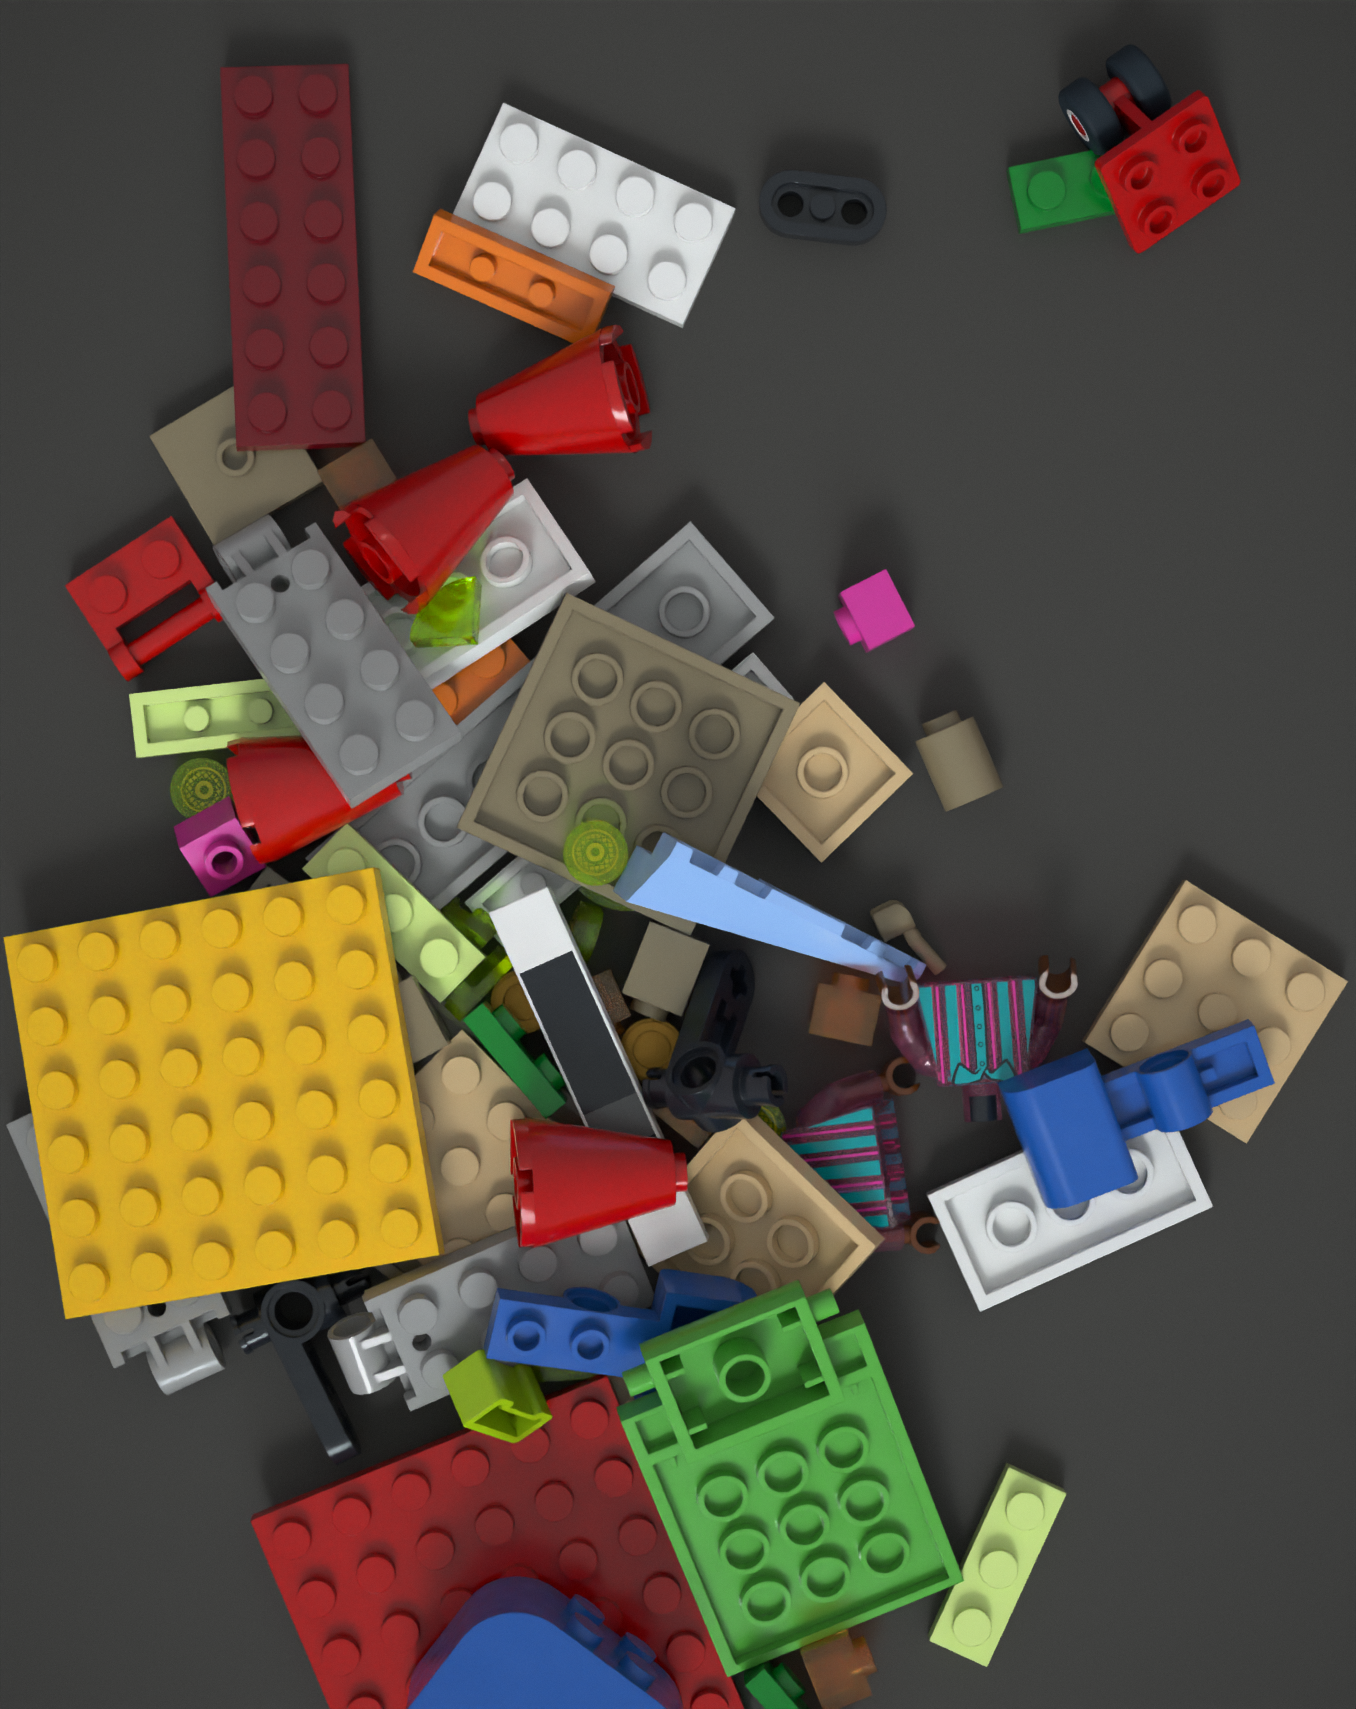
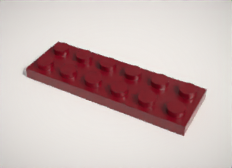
[220,64,366,451]

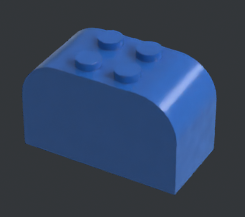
[406,1576,683,1709]

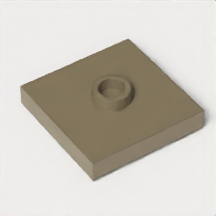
[149,386,326,545]

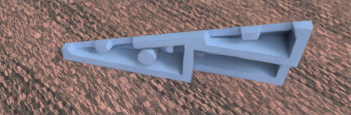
[613,832,926,983]

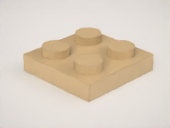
[757,682,913,863]

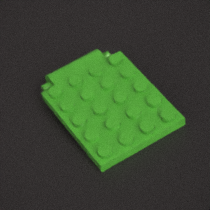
[616,1280,964,1677]

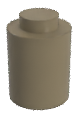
[915,710,1004,812]

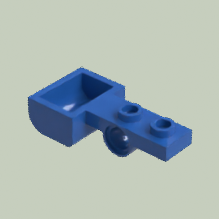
[997,1019,1275,1209]
[484,1269,757,1399]

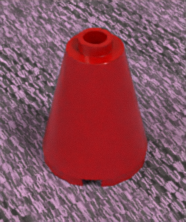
[468,325,652,455]
[333,445,515,614]
[226,735,413,864]
[509,1117,688,1248]

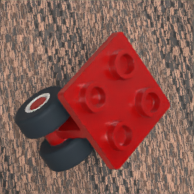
[1058,44,1241,254]

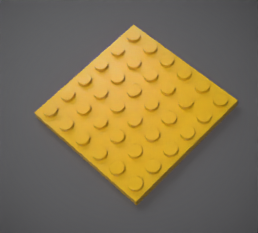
[3,867,445,1319]

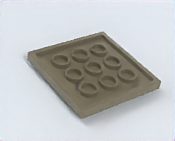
[456,593,800,936]

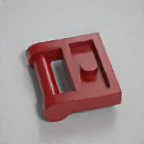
[64,516,223,682]

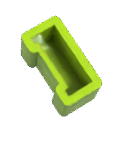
[442,1349,553,1443]

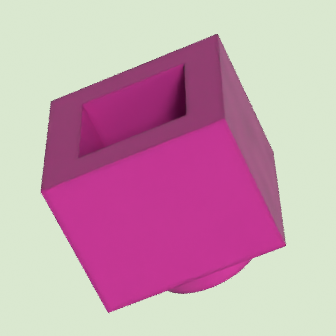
[833,569,915,653]
[174,796,267,897]

